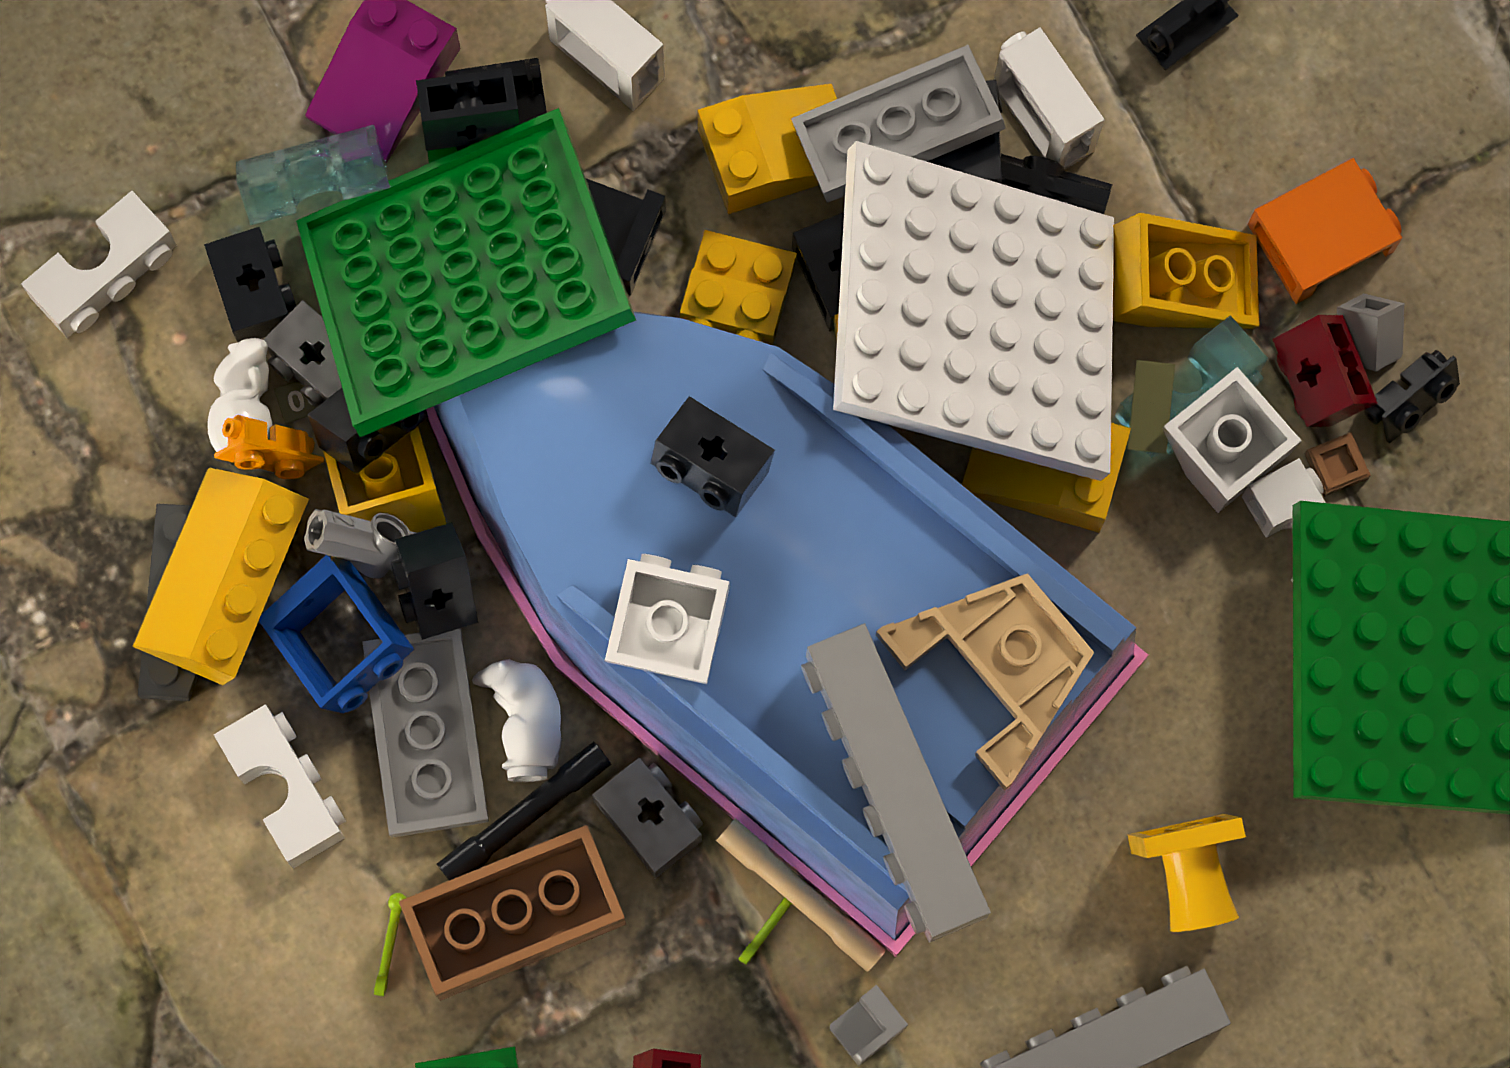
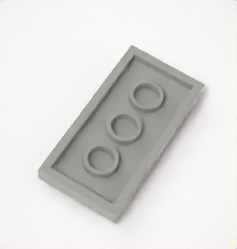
[791,45,1006,203]
[362,628,489,838]

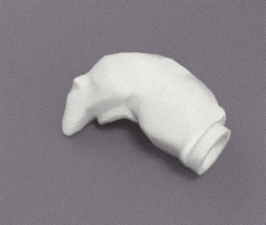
[208,338,272,466]
[472,659,562,782]

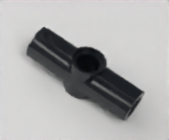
[1001,153,1112,214]

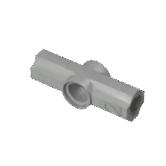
[304,509,416,579]

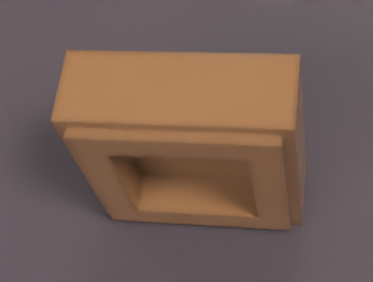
[1304,432,1371,497]

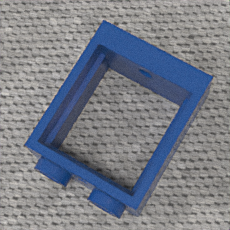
[259,555,414,714]

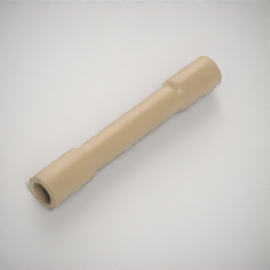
[716,818,887,972]

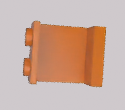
[1247,158,1402,304]

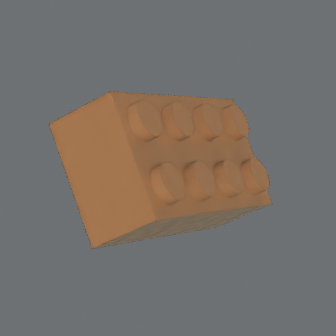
[399,825,626,1001]

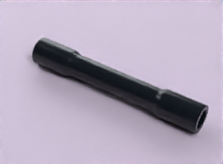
[437,741,612,881]

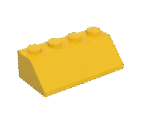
[132,468,309,685]

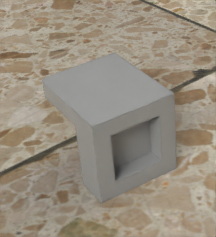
[1337,293,1405,371]
[830,985,908,1066]

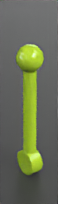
[739,877,808,965]
[374,893,406,997]

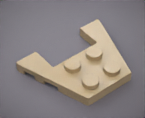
[876,573,1094,791]

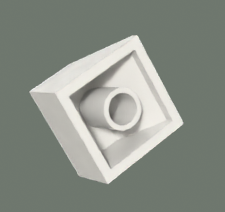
[1162,367,1301,513]

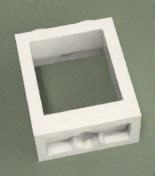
[545,0,665,111]
[994,27,1105,170]

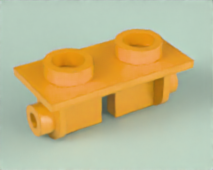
[214,415,324,479]

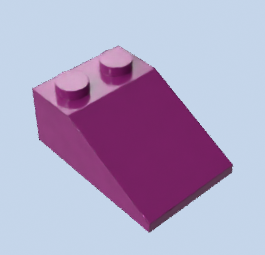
[305,0,461,163]

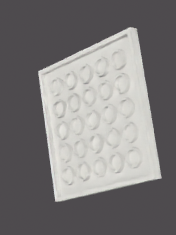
[833,141,1114,481]

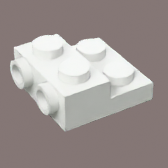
[605,554,730,684]

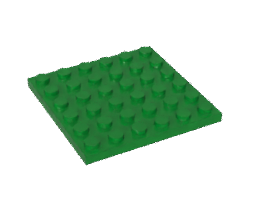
[296,108,636,437]
[1292,501,1510,815]

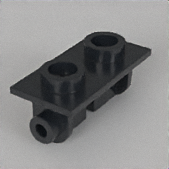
[1136,0,1239,71]
[1364,350,1460,444]

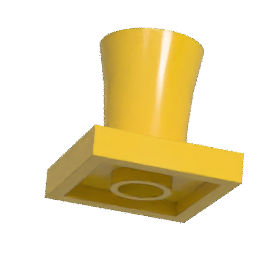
[1127,814,1246,932]

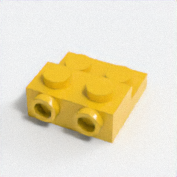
[680,230,797,345]

